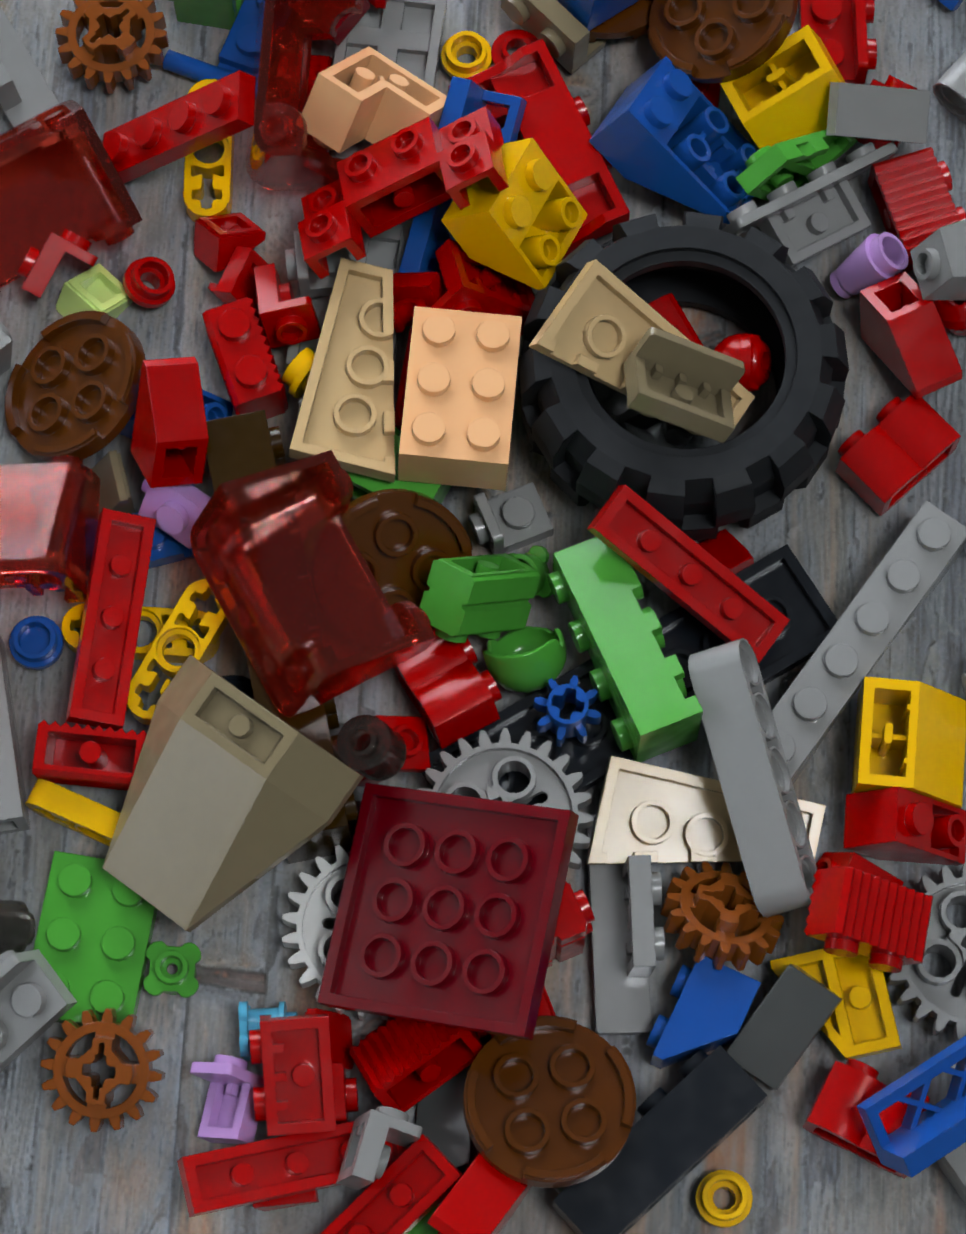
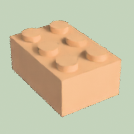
[398,306,522,491]

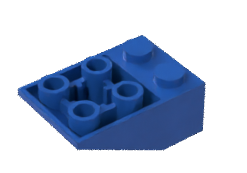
[589,56,759,224]

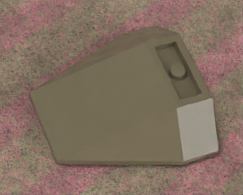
[102,655,363,932]

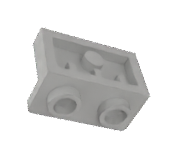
[0,949,77,1072]

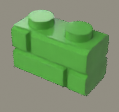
[418,553,541,643]

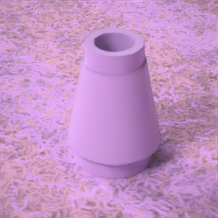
[830,232,909,299]

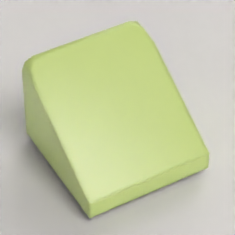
[56,263,133,318]

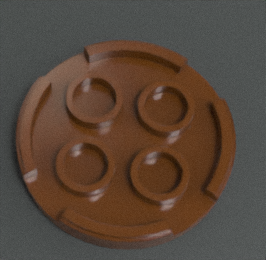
[647,0,798,84]
[5,311,146,464]
[312,489,473,650]
[463,1016,636,1188]

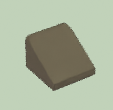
[86,450,135,522]

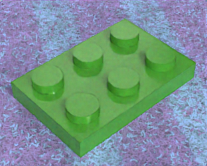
[33,851,158,1026]

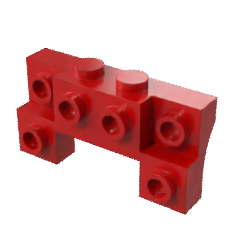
[448,38,630,260]
[297,106,509,279]

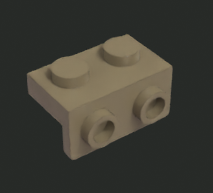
[501,0,607,74]
[624,327,745,443]

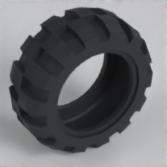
[518,211,849,540]

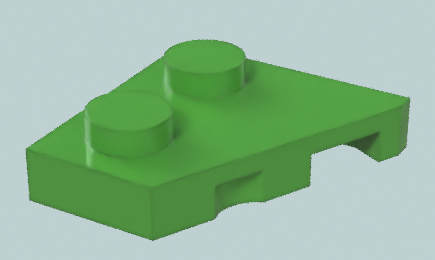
[736,129,858,201]

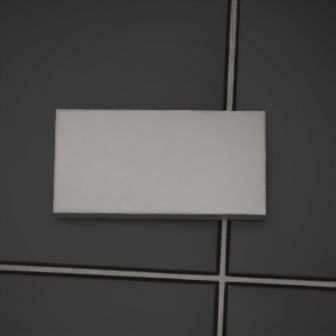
[826,82,931,144]

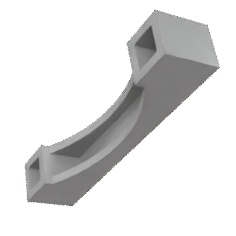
[772,500,966,784]

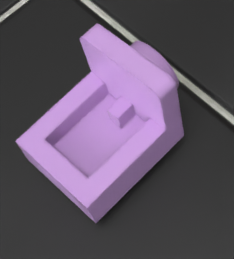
[138,479,216,549]
[190,1054,264,1145]

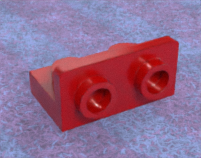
[798,0,877,84]
[430,239,535,337]
[249,1014,337,1136]

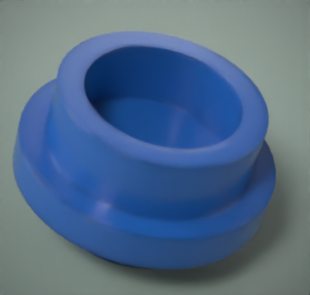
[9,616,64,670]

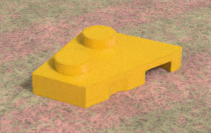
[770,948,902,1060]

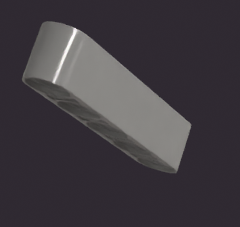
[688,638,817,918]

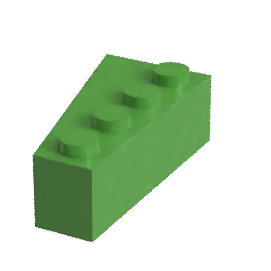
[547,537,703,762]

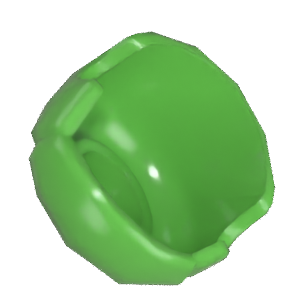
[482,626,567,693]

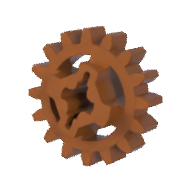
[55,0,169,94]
[660,862,784,971]
[40,1008,166,1132]

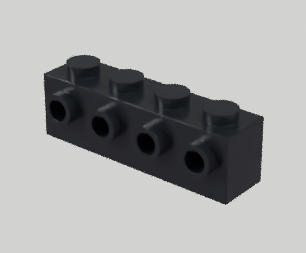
[552,1045,768,1234]

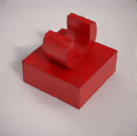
[208,246,280,318]
[393,272,447,333]

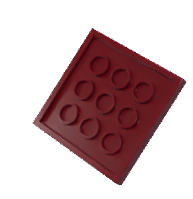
[317,783,579,1041]

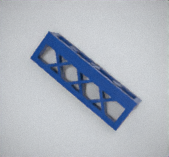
[398,76,527,290]
[857,1035,966,1178]

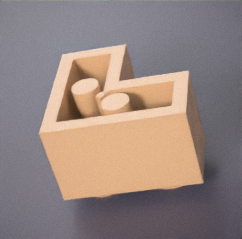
[297,46,447,153]

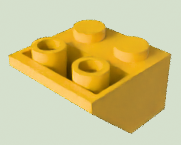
[720,25,846,149]
[441,138,588,290]
[851,676,966,809]

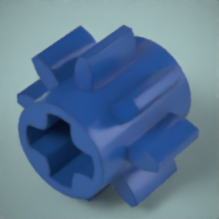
[533,675,601,747]

